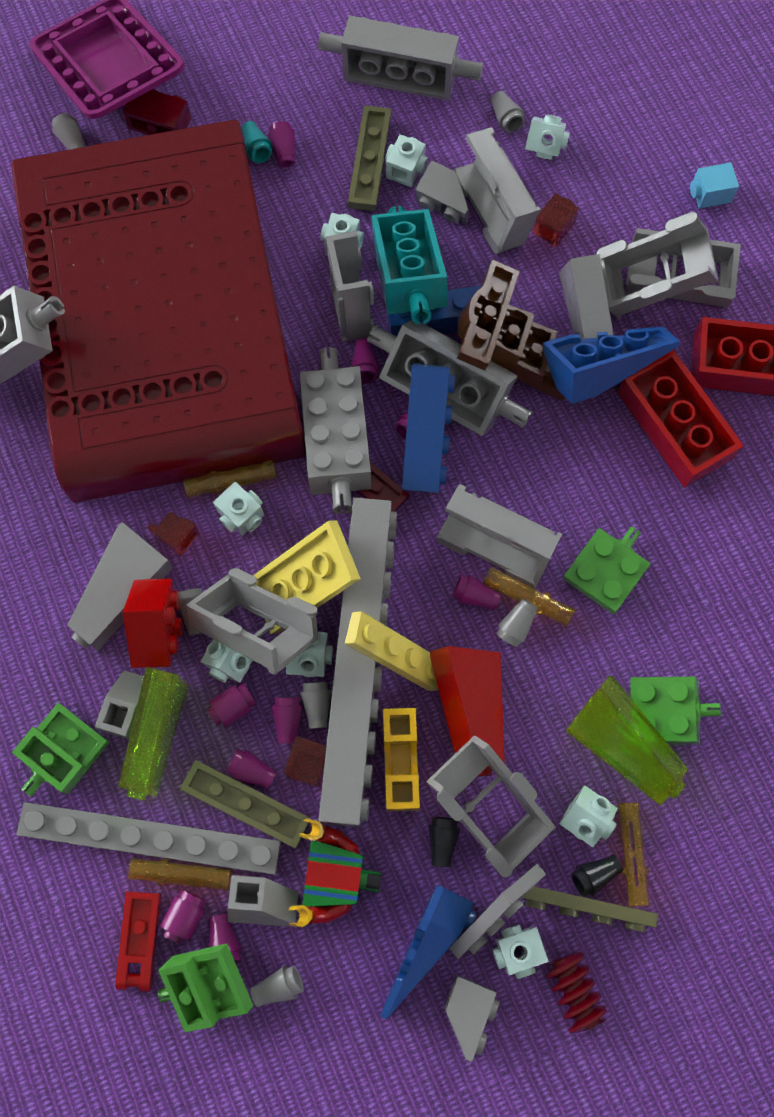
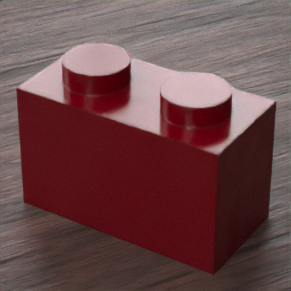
[123,88,191,135]

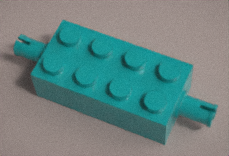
[371,206,448,325]

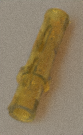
[183,460,277,498]
[483,567,576,627]
[618,803,650,906]
[128,858,231,891]

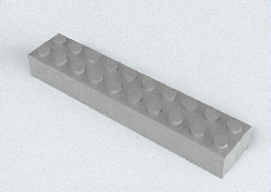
[318,497,397,828]

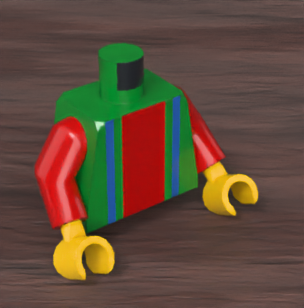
[289,818,381,927]

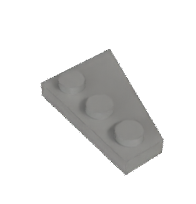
[449,864,546,959]

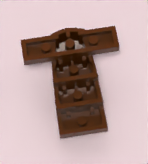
[456,259,565,401]

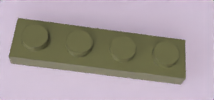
[348,105,391,211]
[180,760,311,849]
[522,886,658,933]

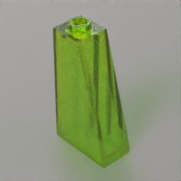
[118,667,189,801]
[566,675,688,806]

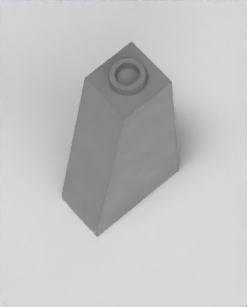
[559,254,613,339]
[67,522,173,651]

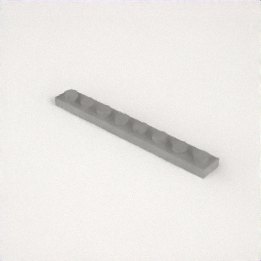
[16,802,282,875]

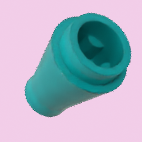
[241,121,272,163]

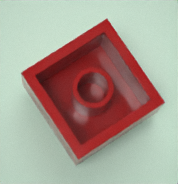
[123,579,183,668]

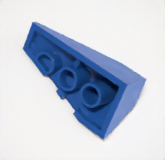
[543,326,680,404]
[380,885,476,1019]

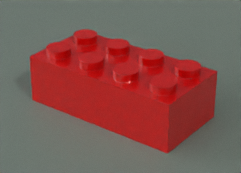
[691,317,774,396]
[617,350,744,488]

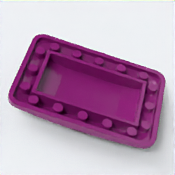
[29,0,185,119]

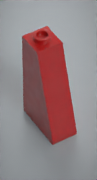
[430,646,505,777]

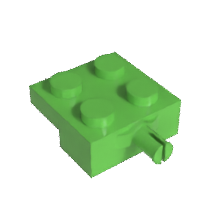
[562,527,651,615]
[631,676,721,745]
[12,703,110,797]
[158,943,253,1033]

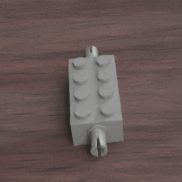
[318,15,484,101]
[0,286,65,384]
[367,320,532,436]
[300,347,372,514]

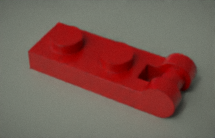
[115,891,162,992]

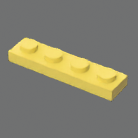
[345,611,438,691]

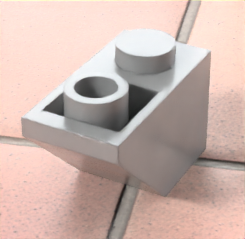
[415,160,469,225]
[95,670,155,741]
[228,875,298,927]
[444,974,500,1062]

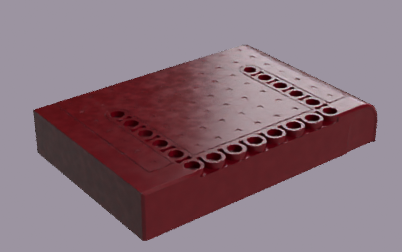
[11,119,306,503]

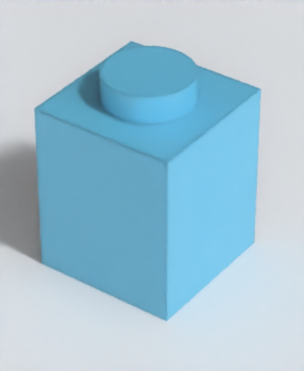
[690,162,739,209]

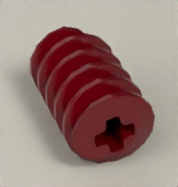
[546,951,607,1033]

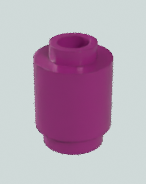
[207,683,257,727]
[160,889,206,944]

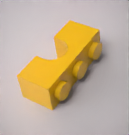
[383,708,420,812]

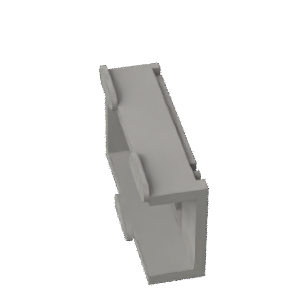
[454,127,541,254]
[596,212,719,318]
[625,228,741,310]
[326,231,374,342]
[436,484,562,589]
[186,568,318,675]
[426,735,556,878]

